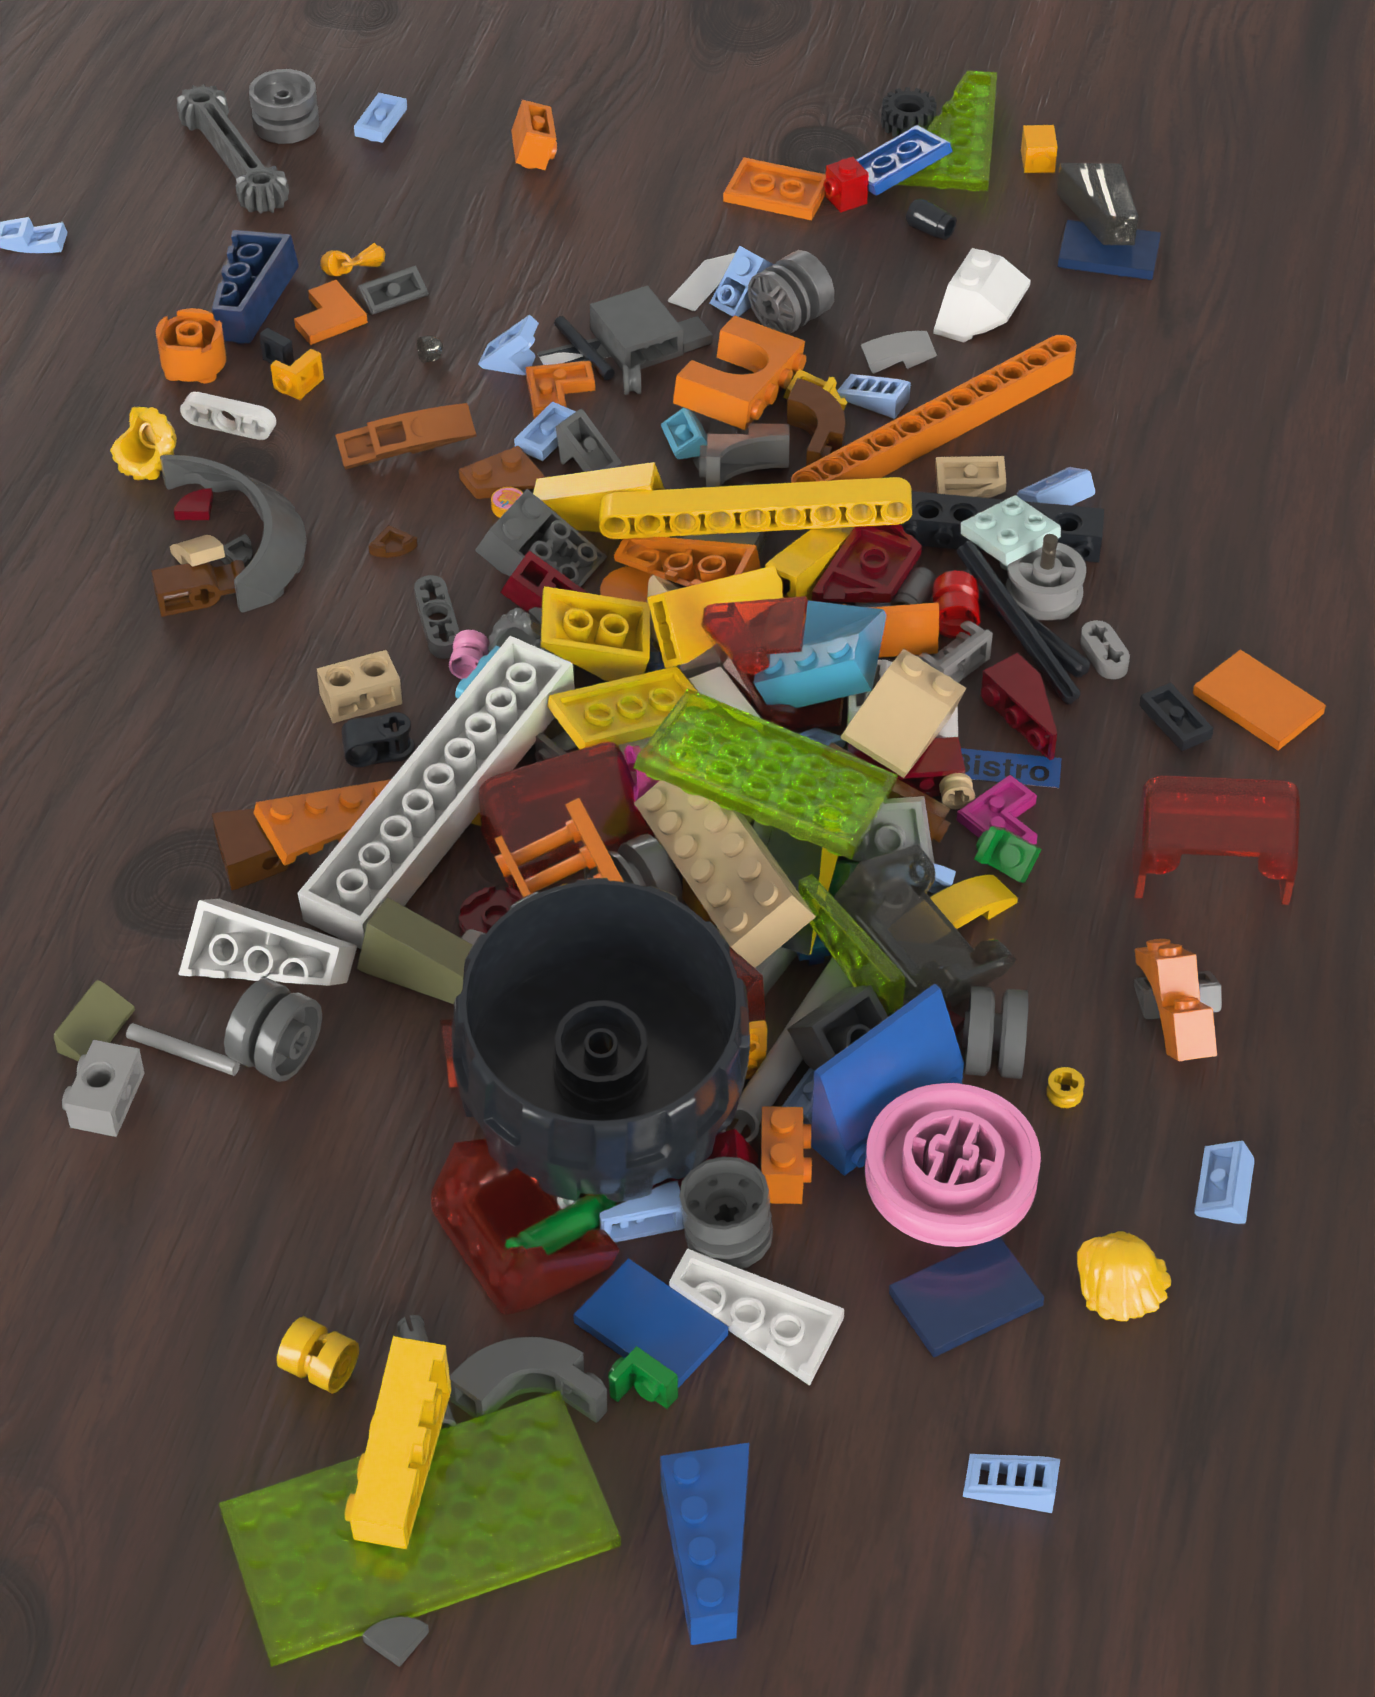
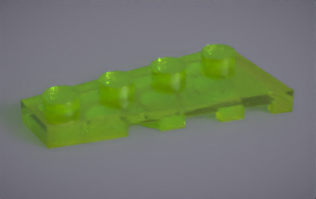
[798,874,905,1017]

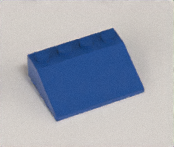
[811,984,964,1176]

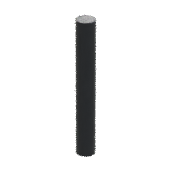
[554,316,615,380]

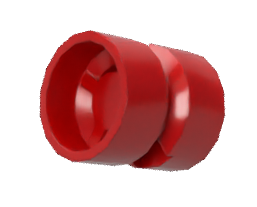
[932,570,980,638]

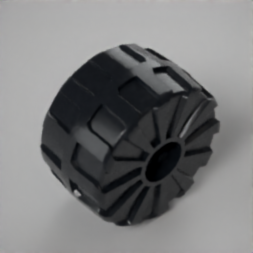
[452,878,750,1202]

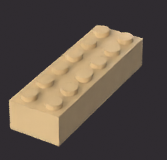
[634,753,815,968]

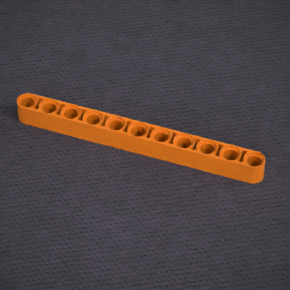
[791,335,1077,483]

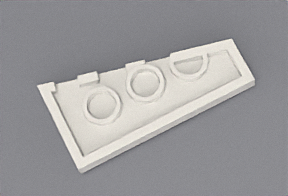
[669,1249,844,1386]

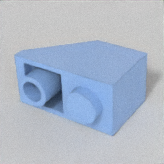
[709,246,774,317]

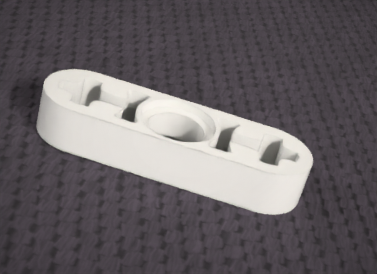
[180,392,276,440]

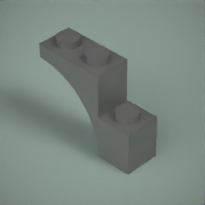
[699,423,790,487]

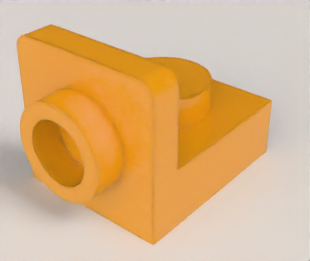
[270,349,324,400]

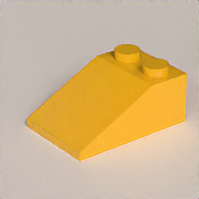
[540,586,650,681]

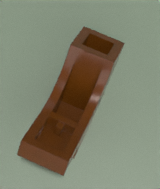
[787,378,845,466]

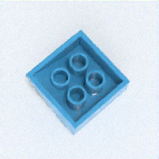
[754,600,887,714]

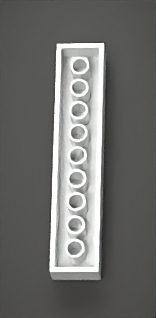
[298,636,575,949]

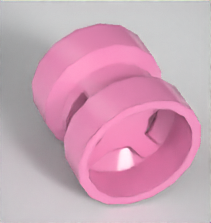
[449,630,489,679]

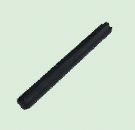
[957,541,1081,705]

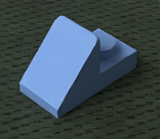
[478,314,539,375]

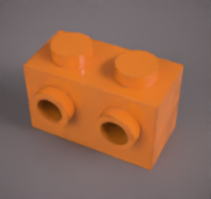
[511,100,557,170]
[761,1106,812,1204]

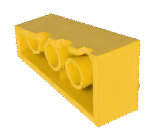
[345,1336,451,1549]

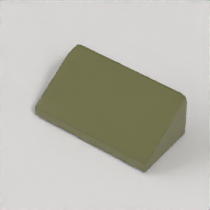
[54,980,135,1061]

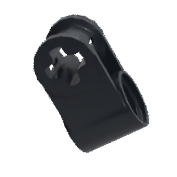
[341,712,415,767]

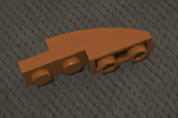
[335,403,477,470]

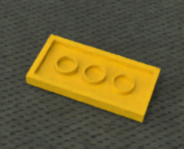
[547,666,711,753]

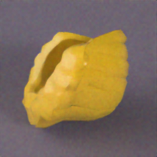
[110,406,177,480]
[1077,1231,1171,1322]

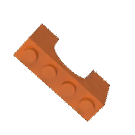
[673,315,806,430]

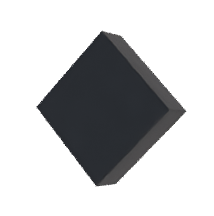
[259,328,294,366]

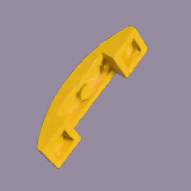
[875,875,1018,965]

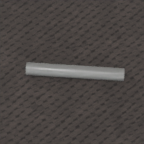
[126,1023,240,1076]

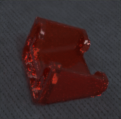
[479,742,655,892]
[431,1138,620,1315]

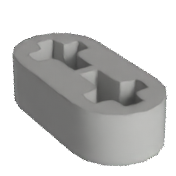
[1080,620,1130,679]

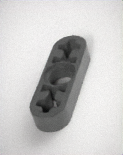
[414,575,460,659]

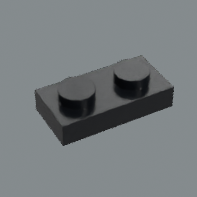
[1139,682,1214,751]

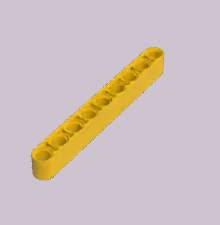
[599,477,912,539]

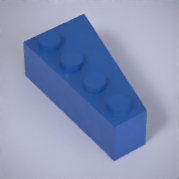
[660,1443,749,1645]

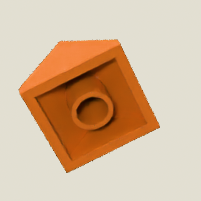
[869,602,939,658]

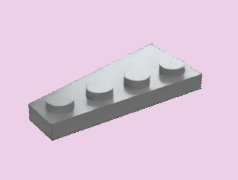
[805,796,935,864]

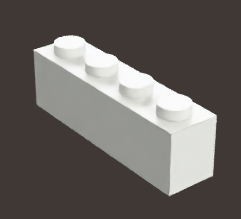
[179,899,358,986]

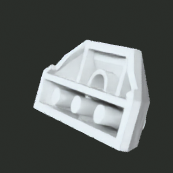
[934,248,1031,343]

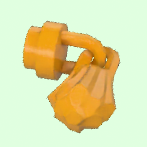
[320,243,385,276]

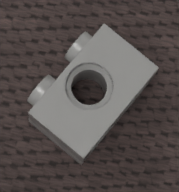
[62,1040,145,1137]

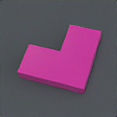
[956,775,1038,845]

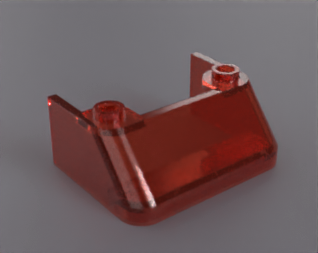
[701,596,844,732]
[1132,776,1300,905]

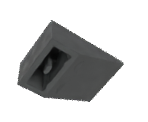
[475,489,607,587]

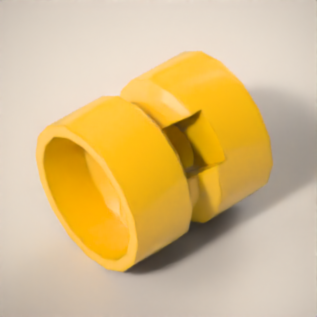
[277,1316,359,1394]

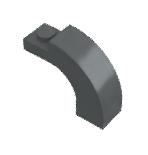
[450,1337,607,1425]

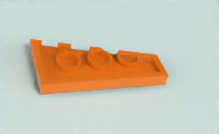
[254,779,391,866]

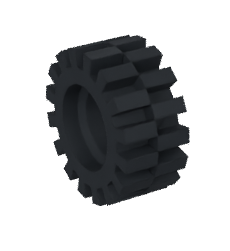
[881,87,937,137]

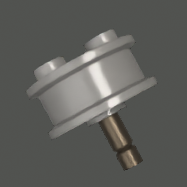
[1006,534,1086,620]

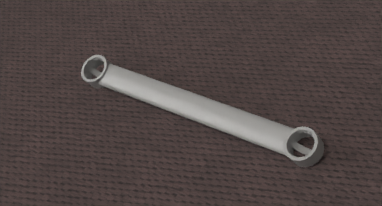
[717,876,912,1146]

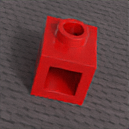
[823,157,869,213]

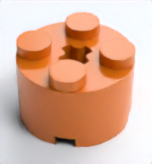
[156,308,226,384]

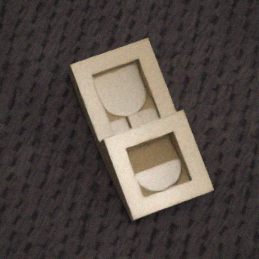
[170,535,225,567]

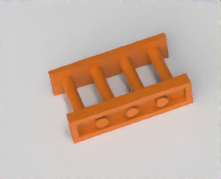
[495,798,624,898]

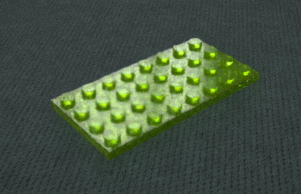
[219,1390,621,1667]

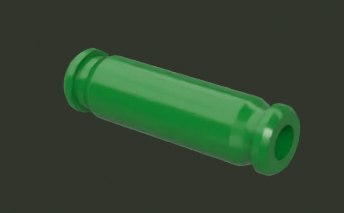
[504,1194,618,1270]

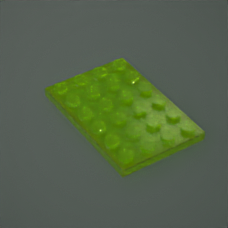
[634,689,898,859]

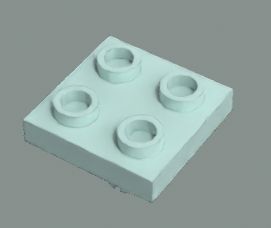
[961,495,1061,570]

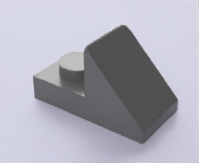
[556,408,622,472]

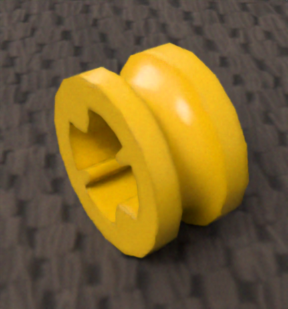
[1047,1067,1084,1108]

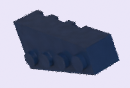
[212,230,299,343]

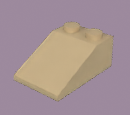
[841,649,966,778]

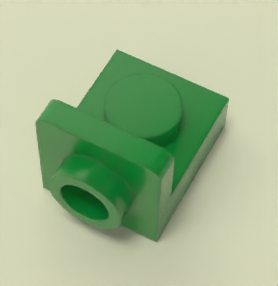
[974,826,1042,883]
[608,1346,678,1409]

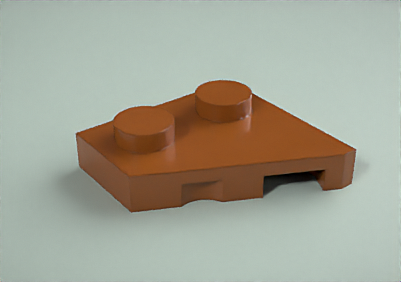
[459,446,546,499]

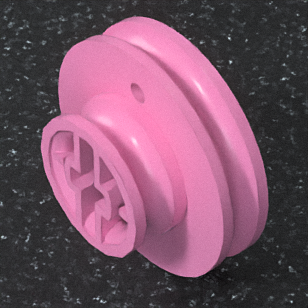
[865,1083,1041,1247]

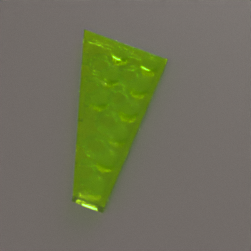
[896,70,997,191]

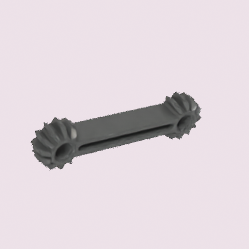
[176,84,289,214]

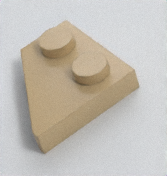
[935,456,1007,498]

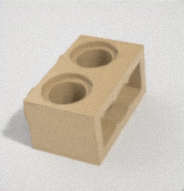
[317,650,402,723]

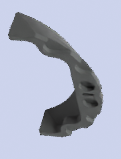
[160,455,307,613]

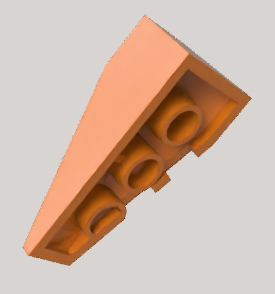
[614,537,761,587]

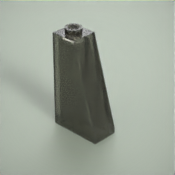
[1057,163,1139,245]

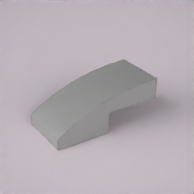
[861,331,937,374]

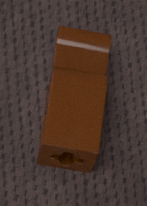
[151,560,245,617]

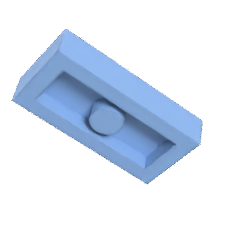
[354,93,407,143]
[514,402,576,461]

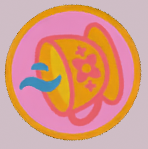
[491,487,523,518]

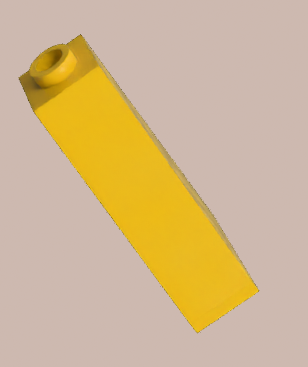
[533,462,670,537]
[764,527,854,618]
[647,565,784,668]

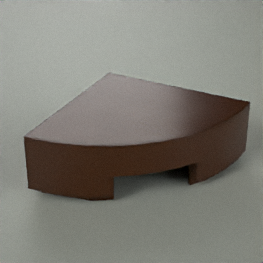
[368,525,418,558]

